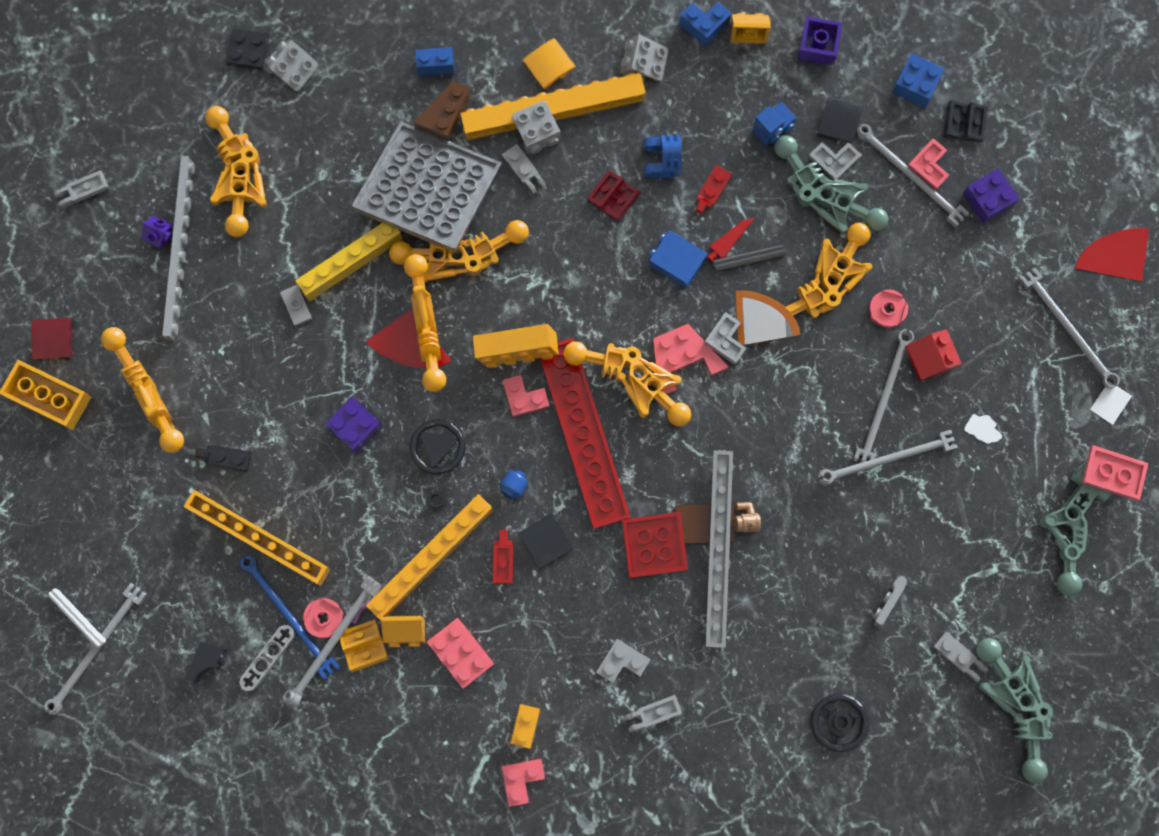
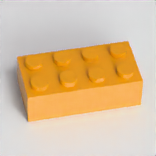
[473,324,559,368]
[0,360,91,431]

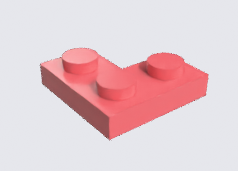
[908,139,949,190]
[503,375,550,417]
[502,759,545,807]

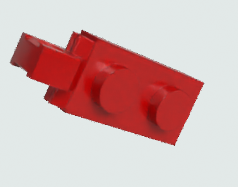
[695,165,732,215]
[493,530,513,584]

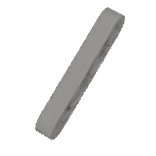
[239,625,295,691]

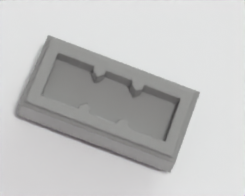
[280,285,313,327]

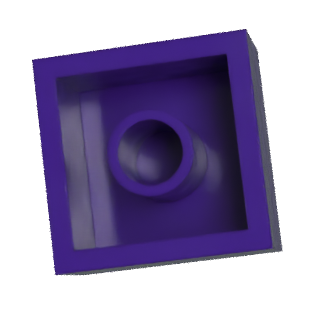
[798,16,842,66]
[963,168,1019,224]
[325,397,382,454]

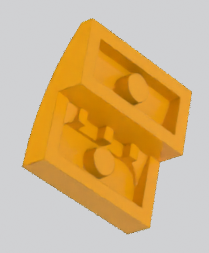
[523,39,575,89]
[340,619,388,673]

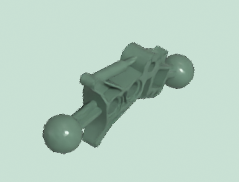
[774,135,889,234]
[976,638,1053,784]

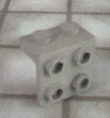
[620,34,668,81]
[264,40,318,91]
[512,101,561,154]

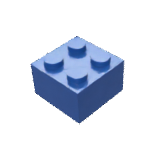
[892,53,945,108]

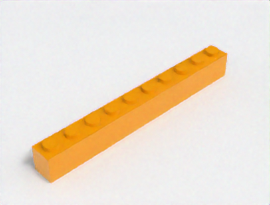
[461,73,646,140]

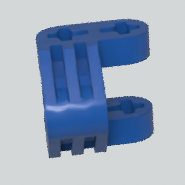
[643,135,682,178]

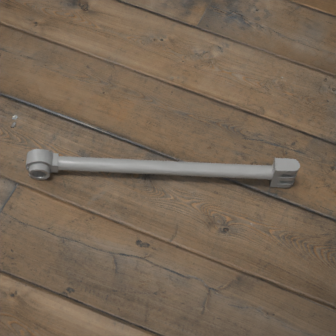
[856,124,969,227]
[1019,268,1120,389]
[853,329,914,463]
[818,430,958,486]
[283,576,381,708]
[44,583,147,715]

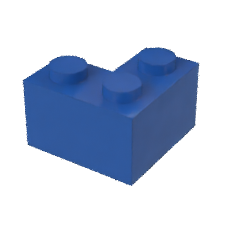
[679,2,732,47]
[752,102,796,147]

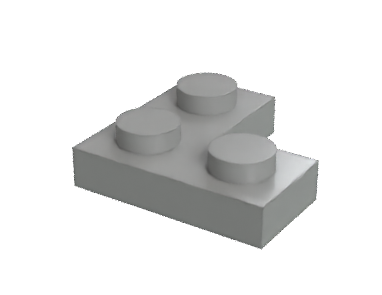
[809,143,862,180]
[704,312,746,365]
[596,639,651,683]

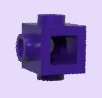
[140,216,173,248]

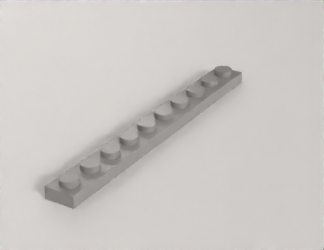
[162,156,195,341]
[705,451,733,648]

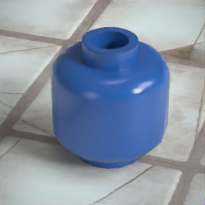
[499,470,528,499]

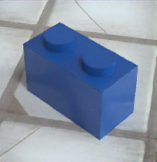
[415,47,455,76]

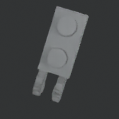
[502,144,546,194]
[54,171,109,208]
[873,576,907,628]
[933,631,988,682]
[624,695,682,732]

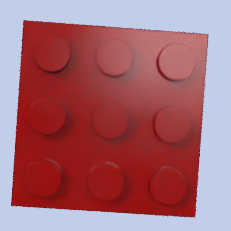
[622,512,688,578]

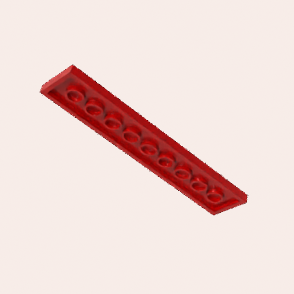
[540,338,631,529]

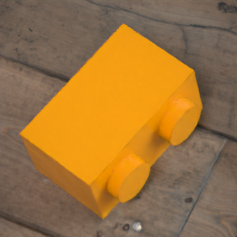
[510,704,540,749]

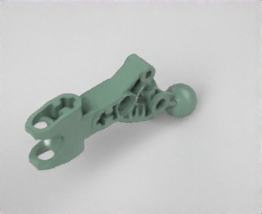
[1040,460,1112,597]

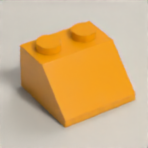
[730,13,771,44]
[381,616,425,648]

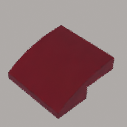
[587,170,641,222]
[31,317,73,359]

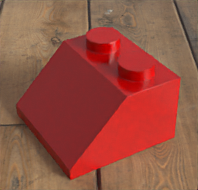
[905,329,962,381]

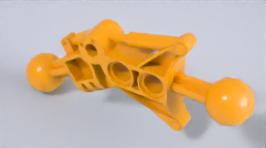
[205,106,267,238]
[389,220,529,283]
[785,223,872,319]
[404,254,446,392]
[101,327,184,453]
[564,342,691,426]

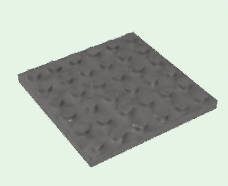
[351,122,502,253]

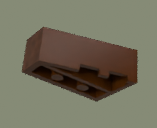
[413,81,471,141]

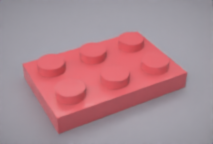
[1081,445,1149,501]
[427,618,494,689]

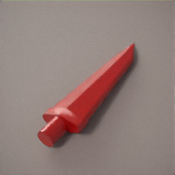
[707,218,755,262]

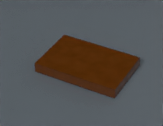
[675,503,735,544]

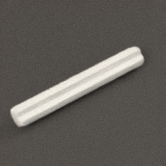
[48,589,106,648]

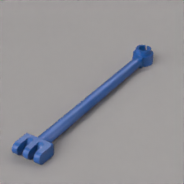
[240,555,341,680]

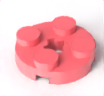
[869,290,908,328]
[303,598,344,638]

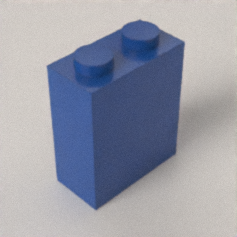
[648,230,708,289]

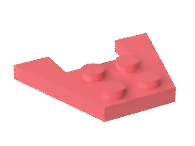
[653,324,729,395]

